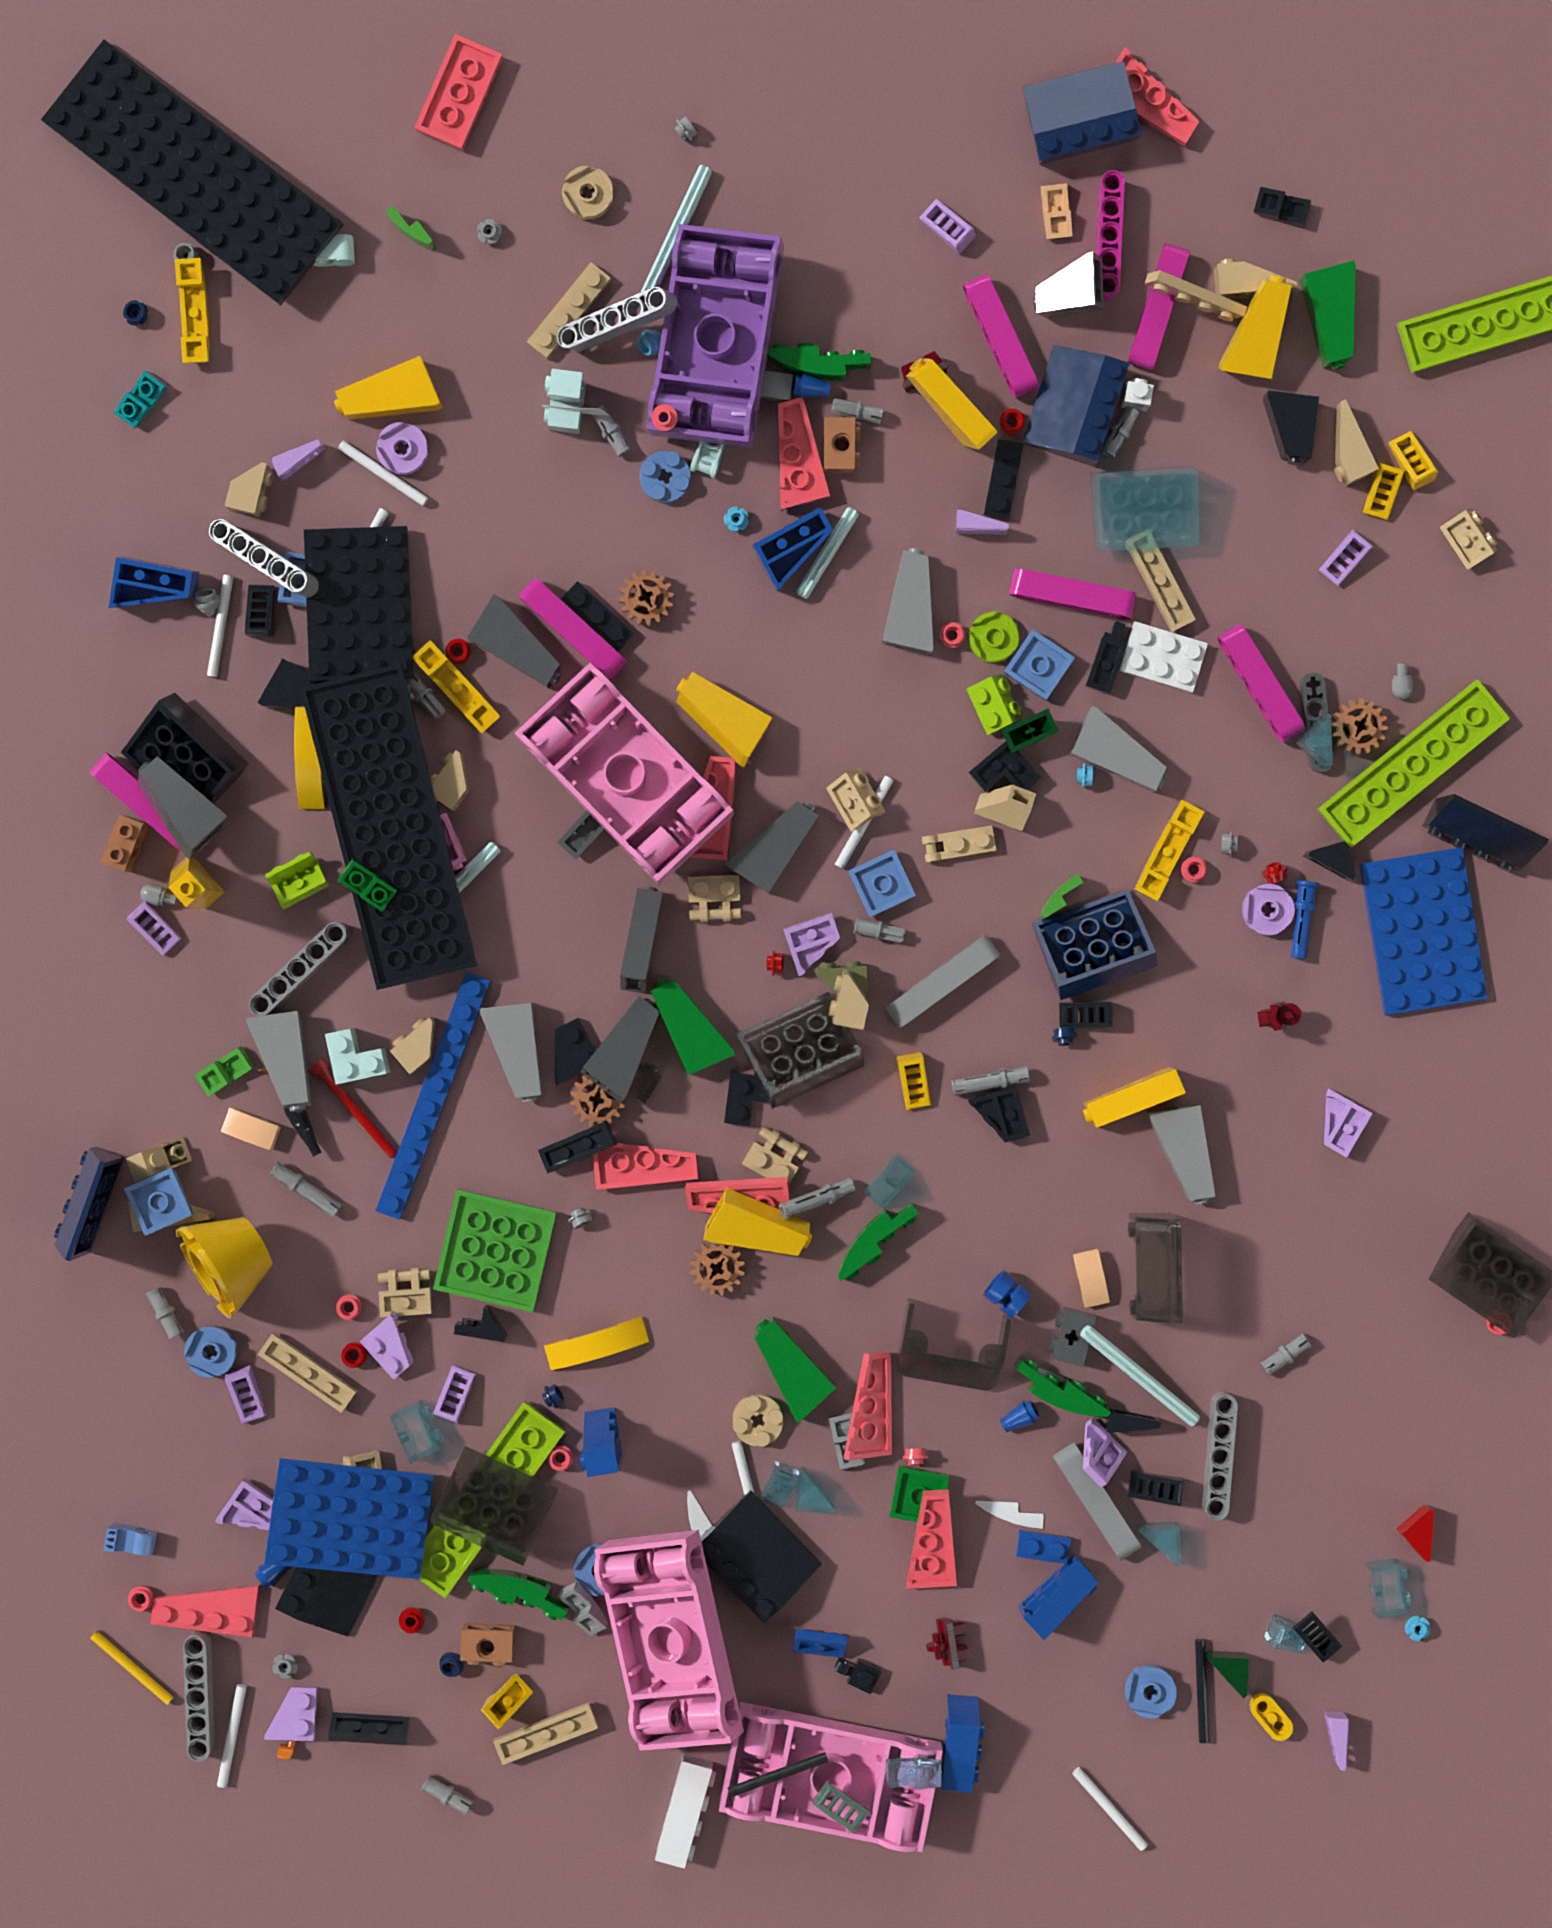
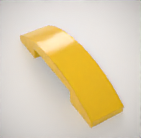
[175,258,210,364]
[413,640,501,733]
[294,707,326,809]
[1134,800,1204,902]
[544,1317,649,1370]

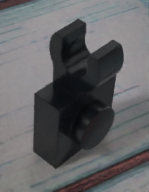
[834,1658,882,1695]

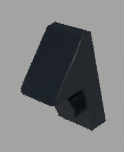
[453,1305,508,1342]

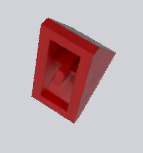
[1396,1505,1434,1562]

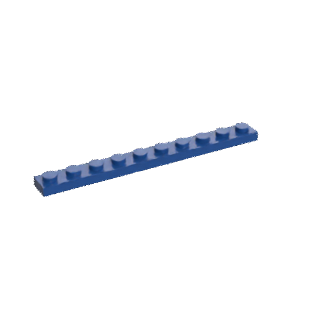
[375,972,491,1220]

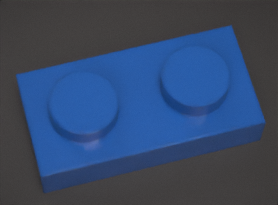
[1016,1529,1071,1564]
[793,1629,847,1658]

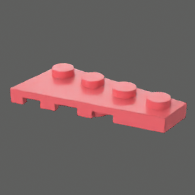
[1115,47,1199,147]
[778,397,830,511]
[689,756,737,861]
[593,1143,699,1191]
[685,1177,791,1213]
[843,1351,892,1460]
[906,1489,957,1589]
[150,1584,260,1637]

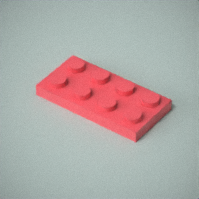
[414,34,503,151]

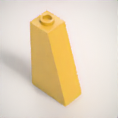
[1218,275,1292,379]
[334,356,443,420]
[906,358,997,450]
[676,672,772,768]
[168,857,225,909]
[1082,1067,1186,1128]
[703,1187,812,1256]

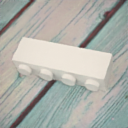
[655,1754,716,1869]

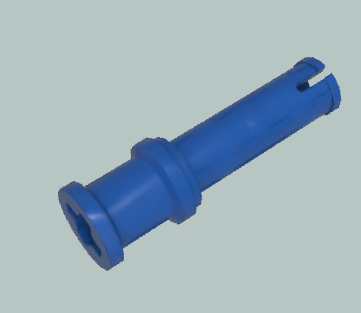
[1290,880,1319,959]

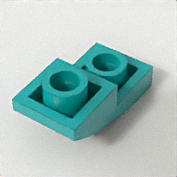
[114,371,168,428]

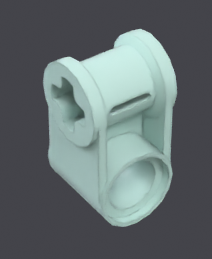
[313,234,355,267]
[690,441,725,479]

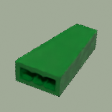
[1300,260,1356,370]
[651,978,736,1075]
[754,1317,836,1423]

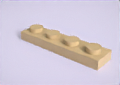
[527,262,611,360]
[1145,270,1247,321]
[1124,529,1196,632]
[257,1332,358,1413]
[493,1702,599,1765]

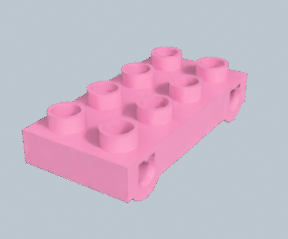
[515,663,734,886]
[594,1530,744,1751]
[719,1702,943,1852]

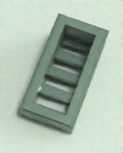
[812,1780,869,1833]

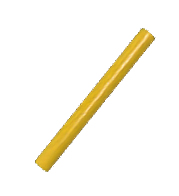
[90,1631,174,1705]

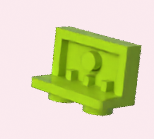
[966,673,1022,735]
[265,852,329,909]

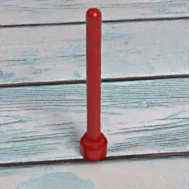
[308,1058,397,1158]

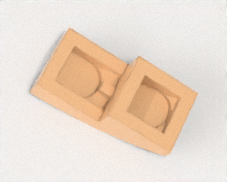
[1040,183,1073,239]
[221,1108,281,1151]
[1073,1249,1110,1308]

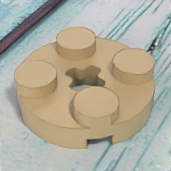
[562,166,613,220]
[733,1394,783,1447]

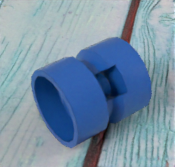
[983,1270,1032,1318]

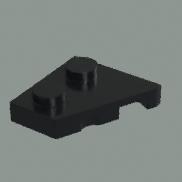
[555,1018,595,1086]
[968,1086,1031,1143]

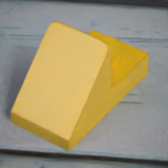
[481,1673,533,1729]

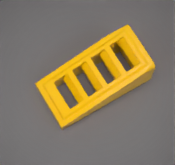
[1388,431,1438,490]
[1363,462,1405,520]
[896,1052,931,1110]

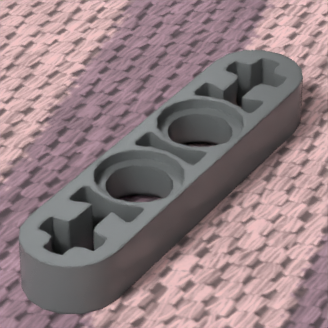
[1300,673,1334,773]

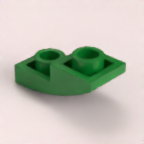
[337,859,397,912]

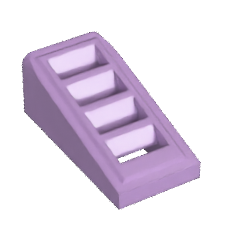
[919,199,976,254]
[271,439,325,481]
[956,509,1009,535]
[1319,529,1373,586]
[126,901,182,956]
[225,1364,267,1424]
[433,1365,476,1424]
[1324,1711,1349,1771]

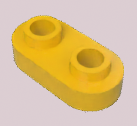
[1249,1693,1293,1741]

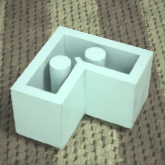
[544,369,586,434]
[325,1028,390,1084]

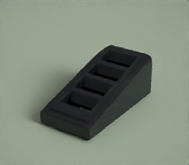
[245,585,275,637]
[1059,1002,1113,1028]
[1104,1408,1161,1433]
[1127,1471,1184,1506]
[1292,1611,1343,1663]

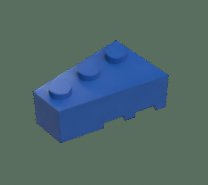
[751,507,833,590]
[108,557,200,608]
[580,1407,623,1477]
[1018,1554,1099,1640]
[941,1694,984,1793]

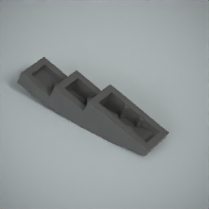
[557,810,605,859]

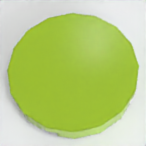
[968,611,1020,663]

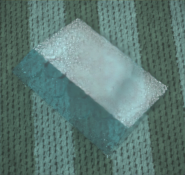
[1090,466,1199,552]

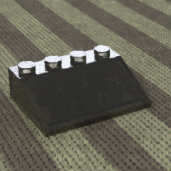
[737,992,864,1109]
[1428,1212,1552,1338]
[430,1446,558,1566]

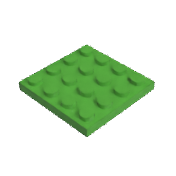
[433,1189,557,1313]

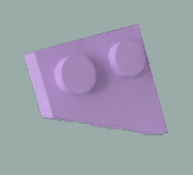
[783,913,840,976]
[1324,1089,1373,1158]
[360,1311,414,1380]
[1083,1417,1127,1487]
[215,1479,273,1530]
[264,1686,318,1741]

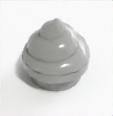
[194,589,220,617]

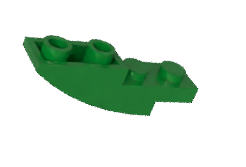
[767,342,871,381]
[837,1203,919,1281]
[1013,1357,1111,1417]
[467,1569,569,1621]

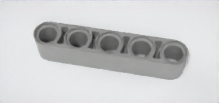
[557,287,677,352]
[209,519,319,598]
[249,922,351,1016]
[885,934,1001,1028]
[1202,1391,1238,1521]
[1053,1442,1142,1561]
[183,1630,215,1762]

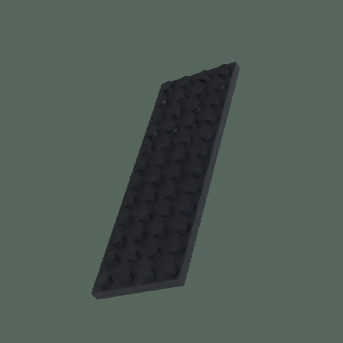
[41,39,344,306]
[300,663,478,990]

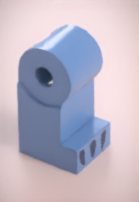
[103,1523,157,1556]

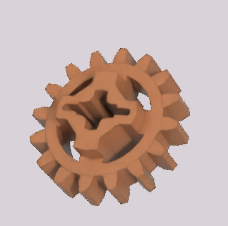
[618,569,674,626]
[1330,698,1388,755]
[569,1075,625,1127]
[690,1242,745,1296]

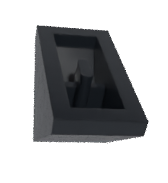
[1303,841,1355,881]

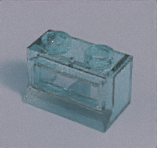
[390,1400,443,1464]
[1366,1558,1411,1620]

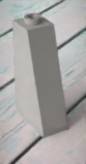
[881,548,934,655]
[1069,706,1168,792]
[480,1003,543,1102]
[246,1011,311,1112]
[1146,1104,1216,1204]

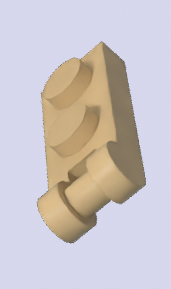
[921,825,996,862]

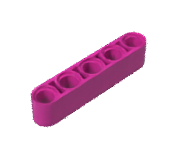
[1096,170,1125,302]
[1128,243,1190,371]
[963,273,1039,398]
[1009,569,1137,620]
[518,577,627,681]
[1217,624,1306,744]
[89,752,183,853]

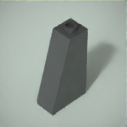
[467,594,562,689]
[137,756,227,860]
[726,801,819,894]
[620,886,663,994]
[581,996,659,1103]

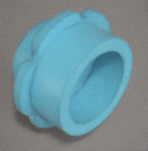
[724,506,749,532]
[1077,763,1093,788]
[1405,1616,1430,1641]

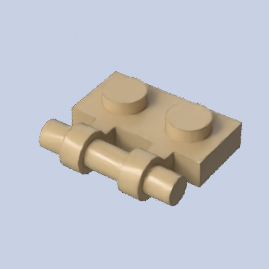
[688,875,741,923]
[742,1126,808,1184]
[378,1268,433,1318]

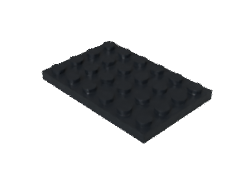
[304,526,414,683]

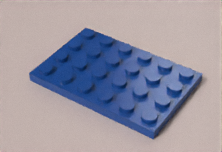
[1359,848,1487,1015]
[264,1458,434,1579]

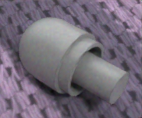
[1392,663,1413,700]
[140,884,177,906]

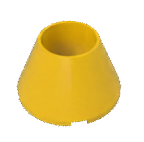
[176,1217,273,1318]

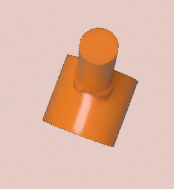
[277,1740,297,1760]

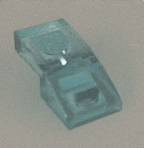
[886,1758,942,1790]

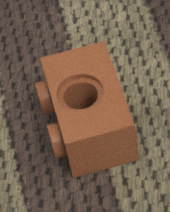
[824,417,860,474]
[100,814,150,873]
[460,1623,515,1666]

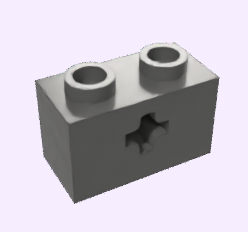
[1048,1306,1096,1367]

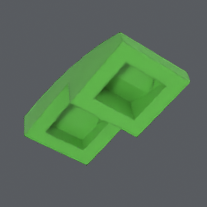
[386,206,436,251]
[1040,874,1083,919]
[194,1046,255,1097]

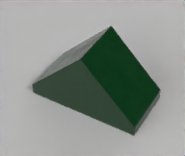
[1002,708,1059,753]
[1206,1651,1249,1699]

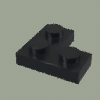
[968,741,1041,792]
[724,1072,781,1126]

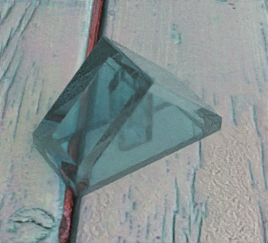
[1296,714,1333,768]
[863,1154,915,1209]
[760,1461,799,1508]
[795,1466,836,1514]
[1137,1522,1181,1567]
[1264,1614,1310,1653]

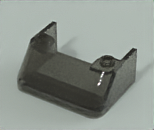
[1128,1212,1183,1323]
[896,1298,1011,1391]

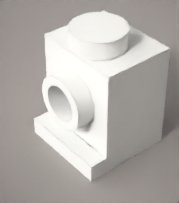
[1121,378,1154,412]

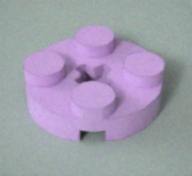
[376,422,429,475]
[1242,884,1295,935]

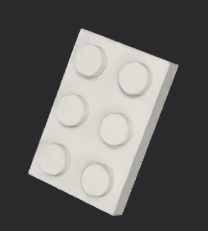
[1119,621,1208,693]

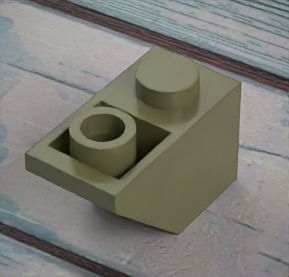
[815,961,869,997]

